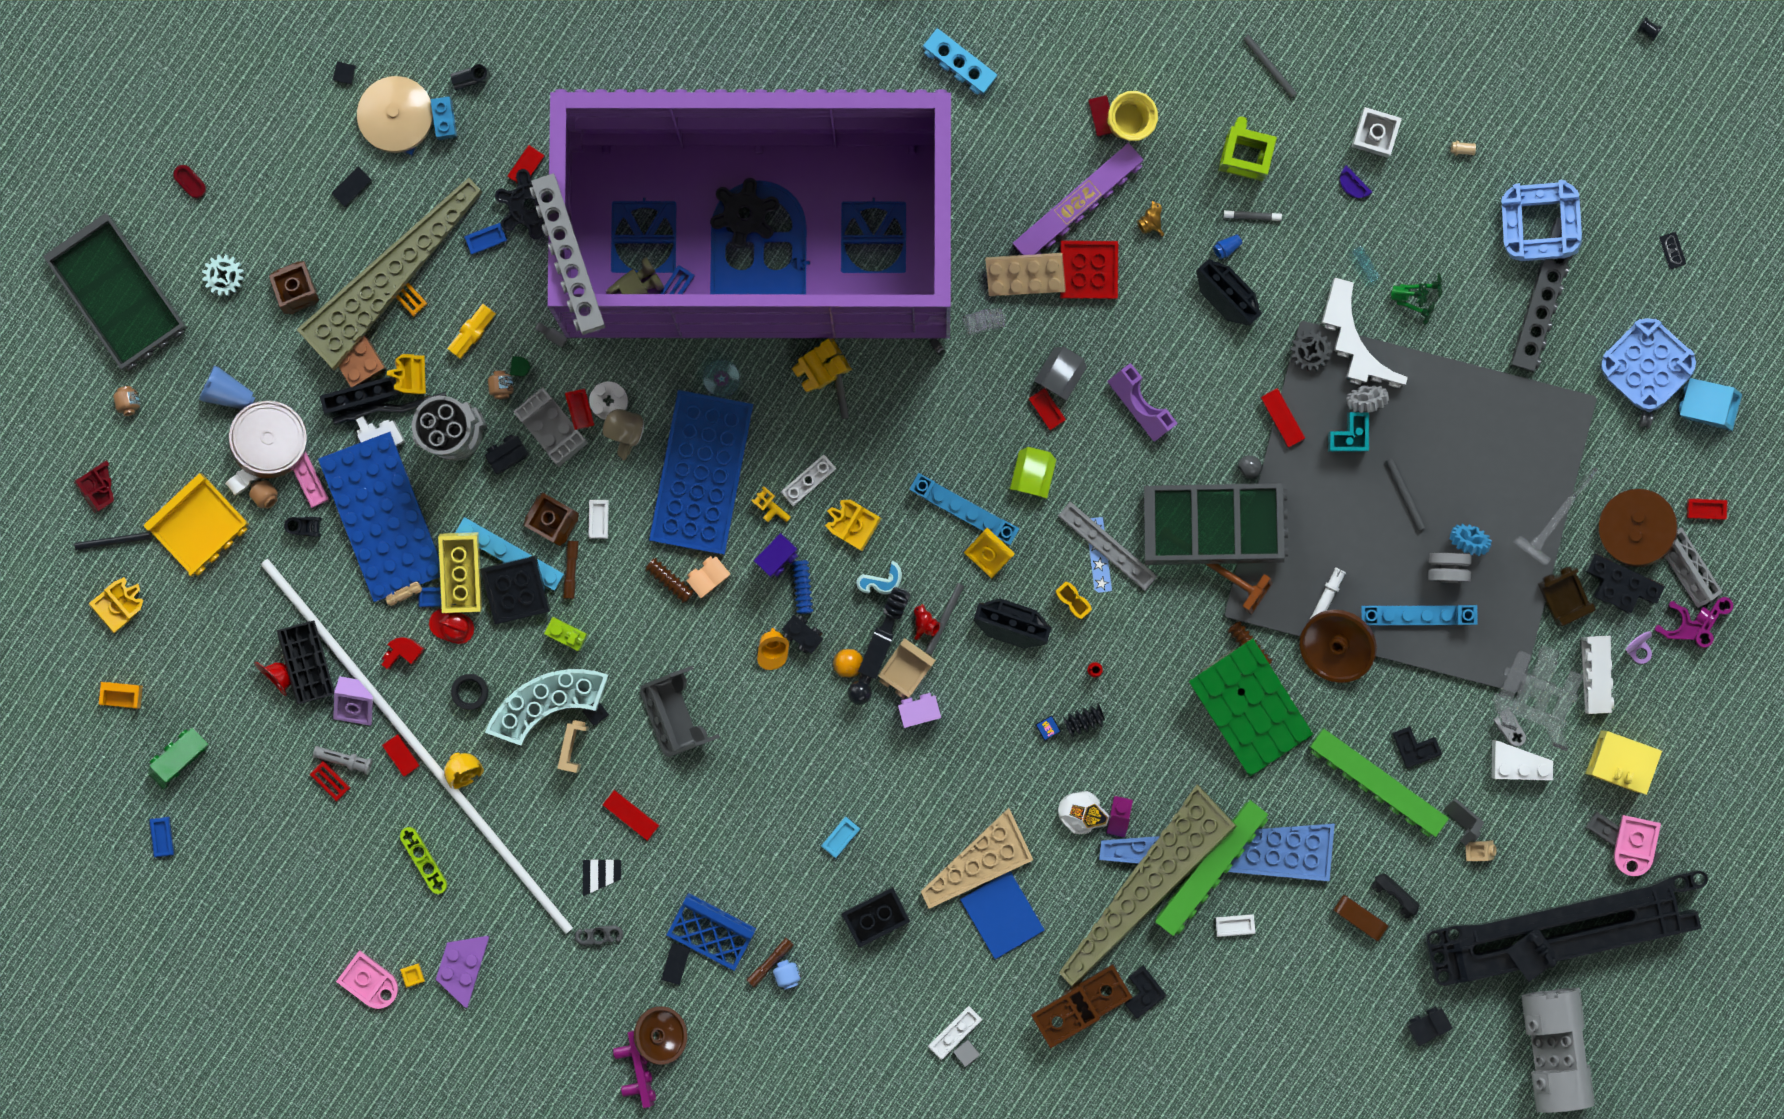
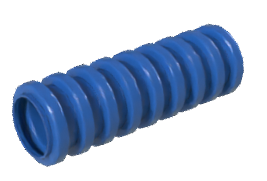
[792,560,813,614]

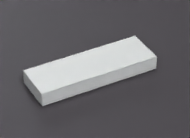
[928,1006,982,1060]

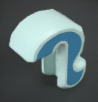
[856,561,902,595]

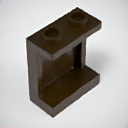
[1538,566,1596,626]

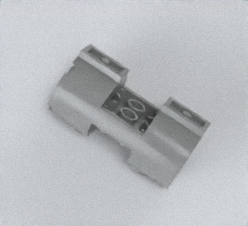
[412,396,488,461]
[1522,988,1595,1113]

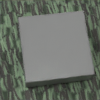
[953,1040,980,1067]

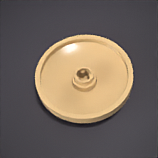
[357,76,433,153]

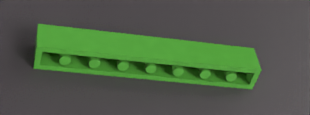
[1309,728,1449,837]
[1154,799,1268,936]

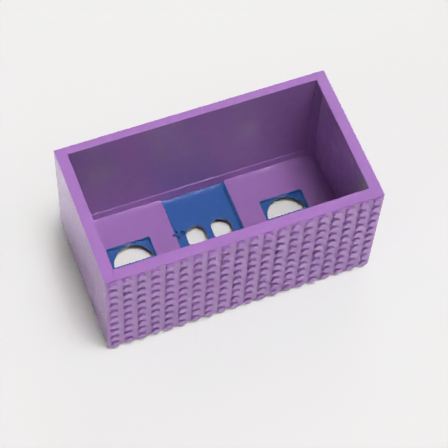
[548,89,951,338]

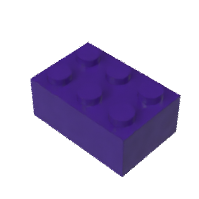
[754,533,799,578]

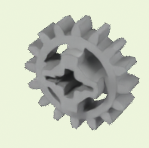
[1346,385,1389,413]

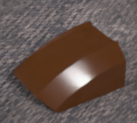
[269,261,320,314]
[523,492,579,546]

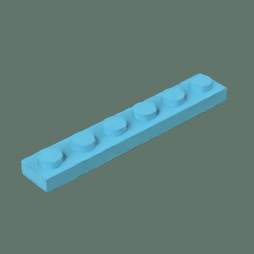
[455,517,564,591]

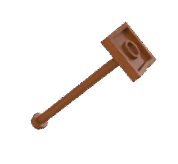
[1159,527,1273,615]

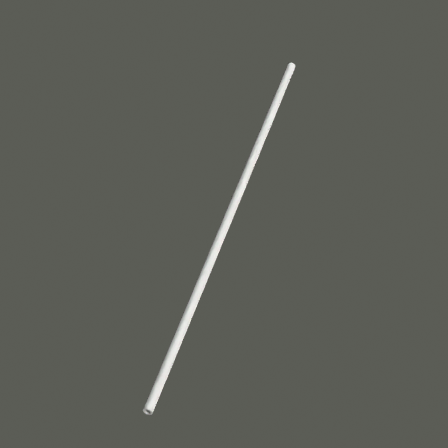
[261,559,573,934]

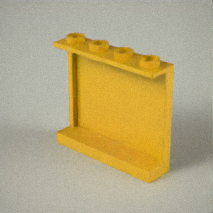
[143,473,249,576]

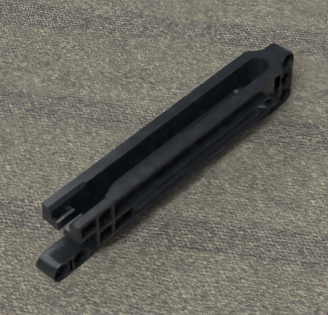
[1424,870,1708,986]

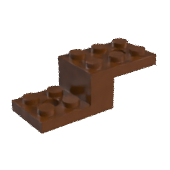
[1031,964,1133,1049]

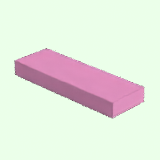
[293,451,330,508]

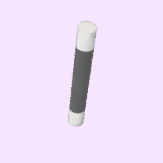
[1224,210,1282,221]

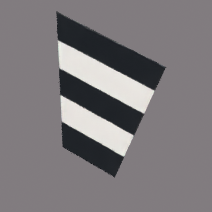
[583,860,621,896]

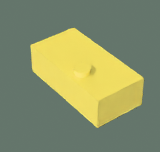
[438,532,482,613]

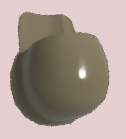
[602,409,644,461]

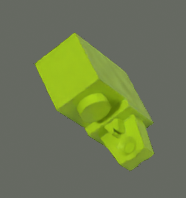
[544,617,589,651]

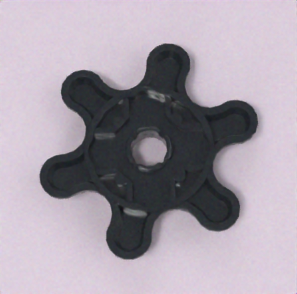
[495,169,549,240]
[710,178,779,248]

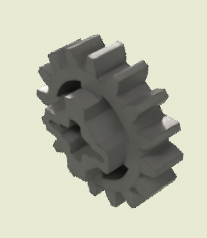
[1290,329,1332,371]

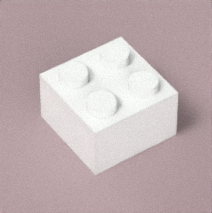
[1351,107,1402,158]

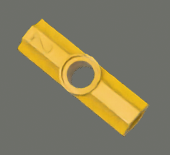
[447,304,496,359]

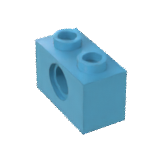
[430,97,457,140]

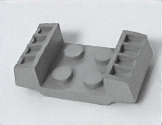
[513,387,588,467]

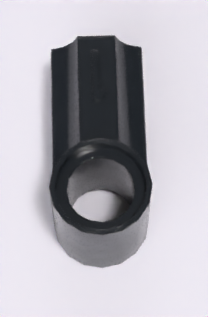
[450,64,490,90]

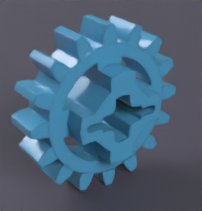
[1449,524,1492,556]

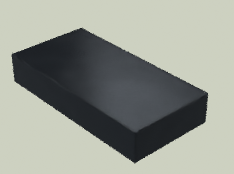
[331,166,373,207]
[661,942,691,985]

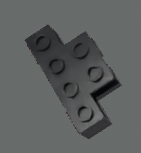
[1583,554,1665,613]

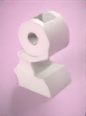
[225,469,260,496]

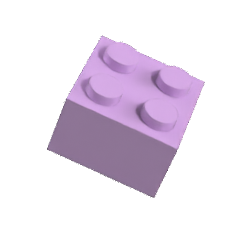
[898,693,941,728]

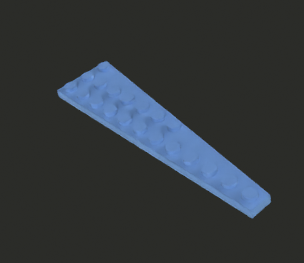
[1099,823,1335,881]

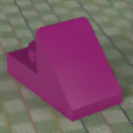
[1106,796,1133,837]

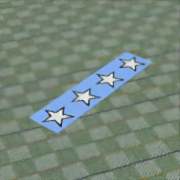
[1089,517,1112,593]

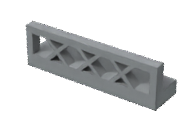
[1666,527,1722,608]

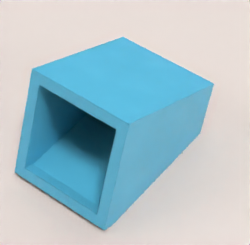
[1679,378,1742,431]

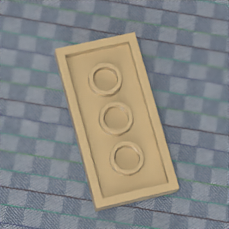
[985,253,1066,296]

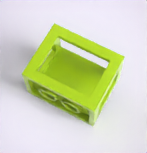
[1218,116,1277,181]

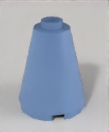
[199,365,255,409]

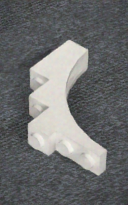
[1321,278,1408,388]

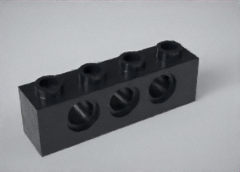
[320,377,402,418]

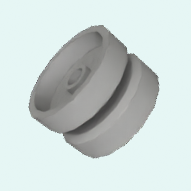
[1428,553,1472,583]

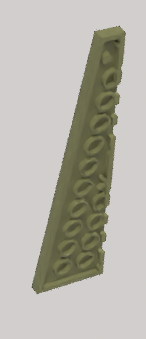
[297,177,482,371]
[1059,784,1237,987]

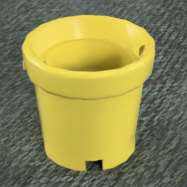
[1108,91,1158,141]

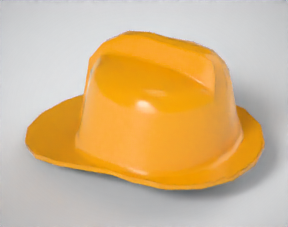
[757,628,789,670]

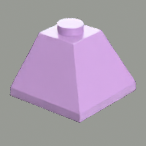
[333,676,373,726]

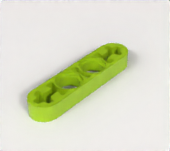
[400,827,448,894]

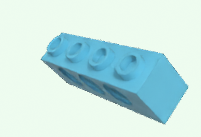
[923,28,997,95]

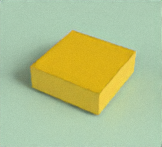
[400,963,425,988]

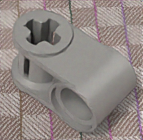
[1493,709,1526,746]

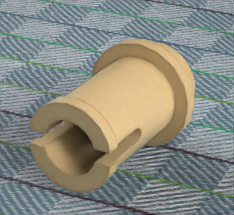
[1451,140,1476,156]

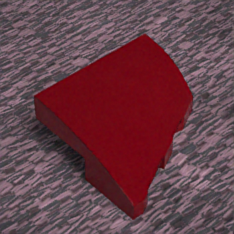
[74,460,114,514]

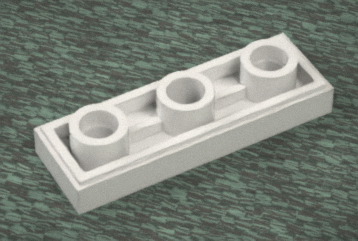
[781,454,836,506]

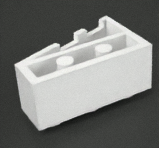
[1492,740,1553,780]

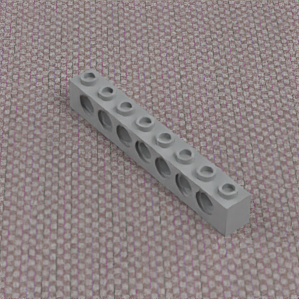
[529,173,606,335]

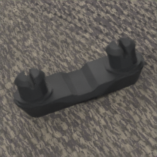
[1372,873,1419,918]

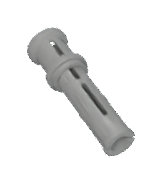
[313,746,373,775]

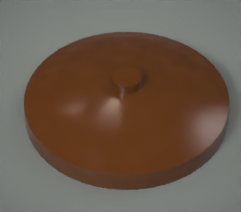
[1300,610,1377,683]

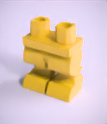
[792,338,852,392]

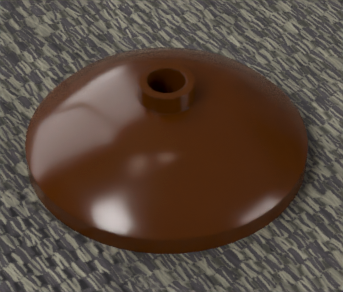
[634,1006,687,1065]

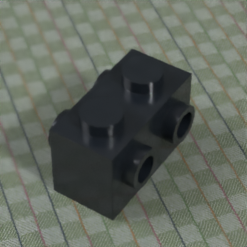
[782,614,824,654]

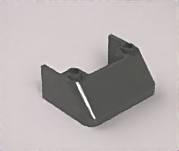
[640,665,720,757]

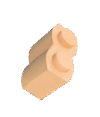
[686,556,731,599]

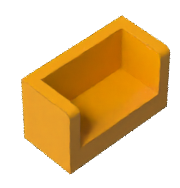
[99,682,143,709]

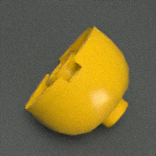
[444,753,484,789]

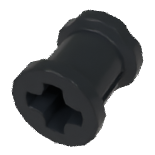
[1637,17,1662,41]

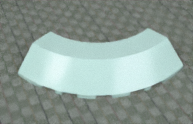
[485,669,608,746]

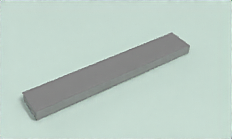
[1058,502,1157,591]

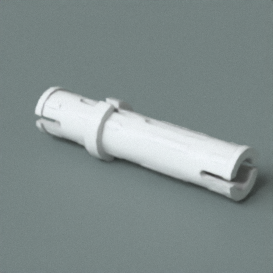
[1310,567,1346,619]

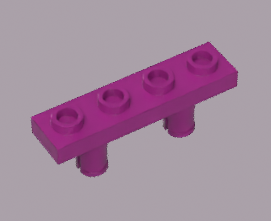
[613,1030,656,1108]

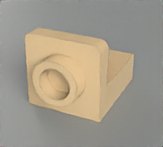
[1466,840,1496,861]

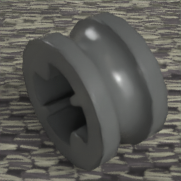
[1639,411,1653,429]

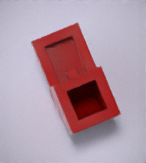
[381,637,425,669]

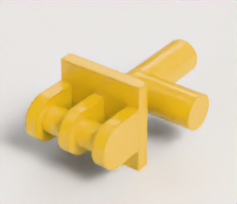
[751,486,791,523]

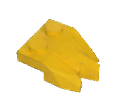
[387,354,426,394]
[825,500,882,551]
[89,577,143,633]

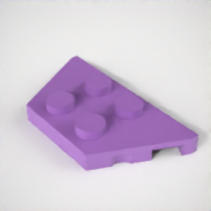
[436,936,490,1008]

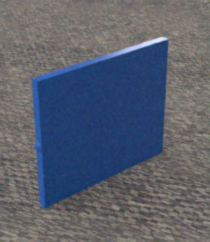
[960,871,1044,959]

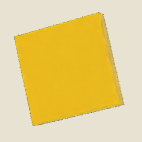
[964,528,1015,579]

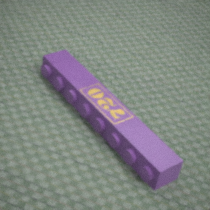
[1012,143,1143,255]

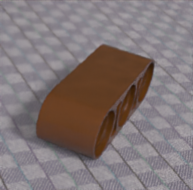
[1333,894,1389,942]

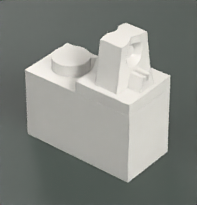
[356,416,406,447]

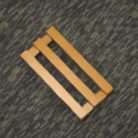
[396,283,428,317]

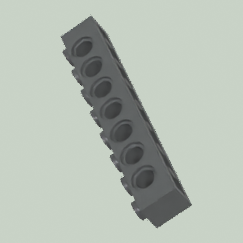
[1509,218,1573,372]

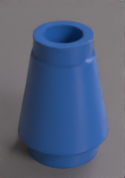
[1213,234,1243,259]

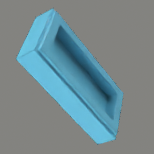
[821,816,860,858]

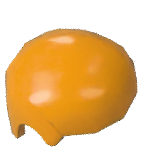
[833,649,863,678]

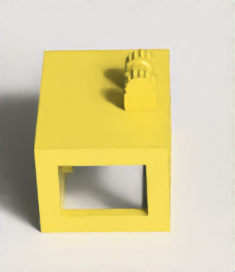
[1585,731,1662,795]

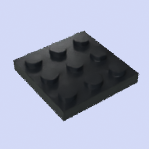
[480,555,551,624]

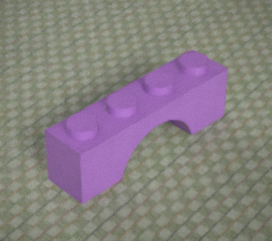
[1107,363,1178,442]

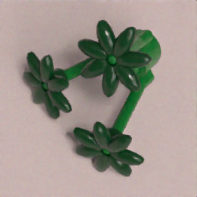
[1391,273,1442,325]

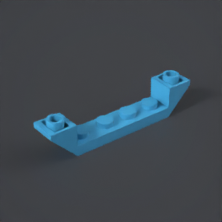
[909,473,1020,545]
[1361,605,1478,625]

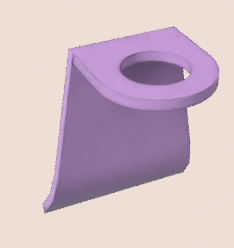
[1626,631,1652,664]

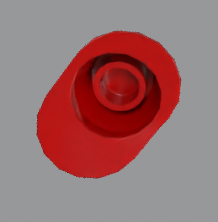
[429,609,474,644]
[254,662,291,696]

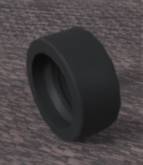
[451,674,489,710]

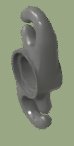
[575,925,623,945]

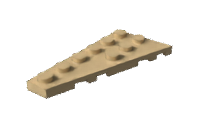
[921,808,1033,909]

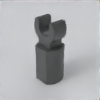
[535,323,568,348]

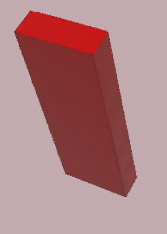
[1260,388,1305,448]
[602,790,660,841]

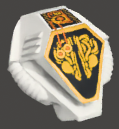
[1058,791,1110,835]

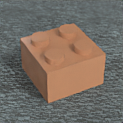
[338,335,387,387]

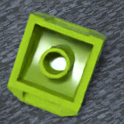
[1010,447,1056,499]

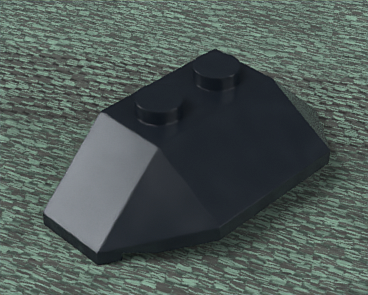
[1196,259,1262,326]
[973,598,1052,649]

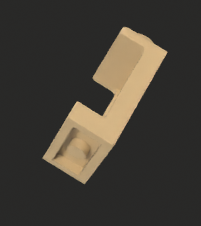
[878,638,936,699]
[557,720,589,773]

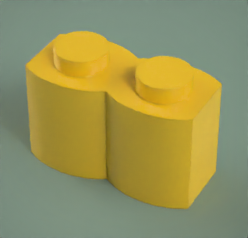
[1055,582,1092,619]

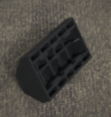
[276,620,334,705]

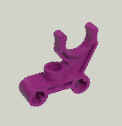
[1654,597,1733,648]

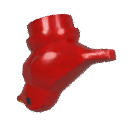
[914,604,940,640]

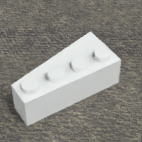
[1581,636,1614,714]

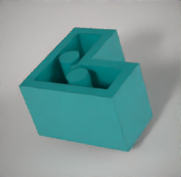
[1328,412,1369,452]

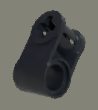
[284,517,322,537]

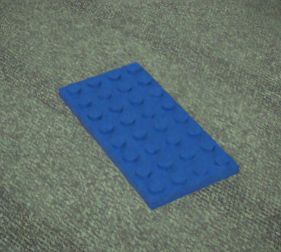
[649,390,754,555]
[318,431,440,602]

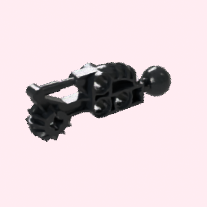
[847,587,910,705]

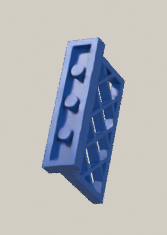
[667,893,757,971]

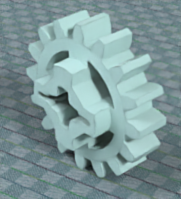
[202,254,245,296]

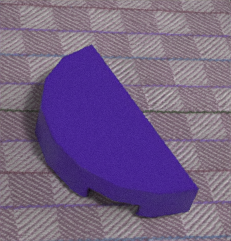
[1340,165,1373,198]

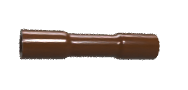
[563,541,579,599]
[746,937,794,987]

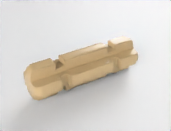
[385,582,422,606]

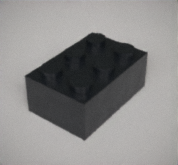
[841,886,910,948]

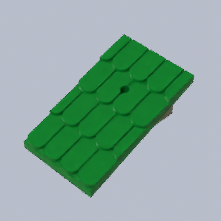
[1188,638,1313,777]

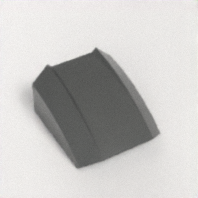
[1034,346,1087,402]

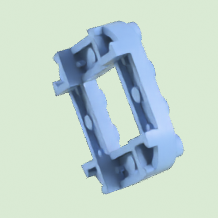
[1501,180,1582,261]

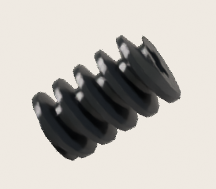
[1063,703,1105,738]

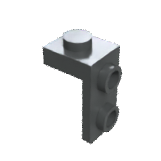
[1444,799,1484,846]

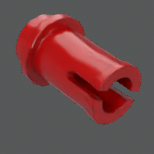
[1087,662,1103,677]

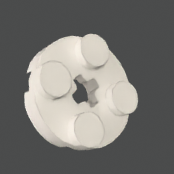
[589,382,628,420]

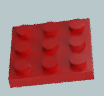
[1060,240,1118,299]

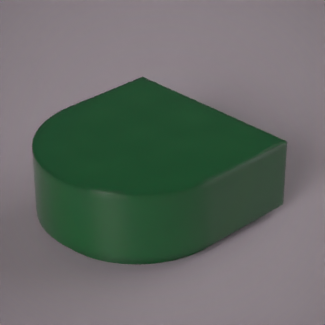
[510,356,531,377]

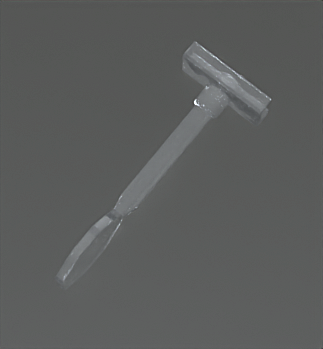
[1513,467,1598,566]

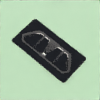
[1659,232,1686,269]

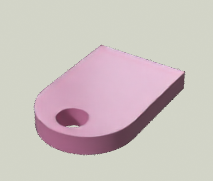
[1614,815,1661,876]
[336,951,398,1009]

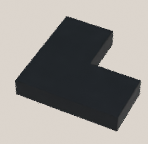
[1392,726,1442,769]
[1125,965,1167,1019]

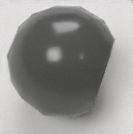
[1238,455,1262,479]

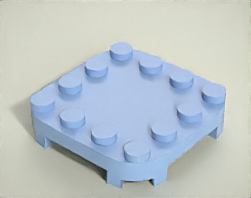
[1601,318,1696,412]

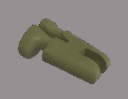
[605,257,665,294]

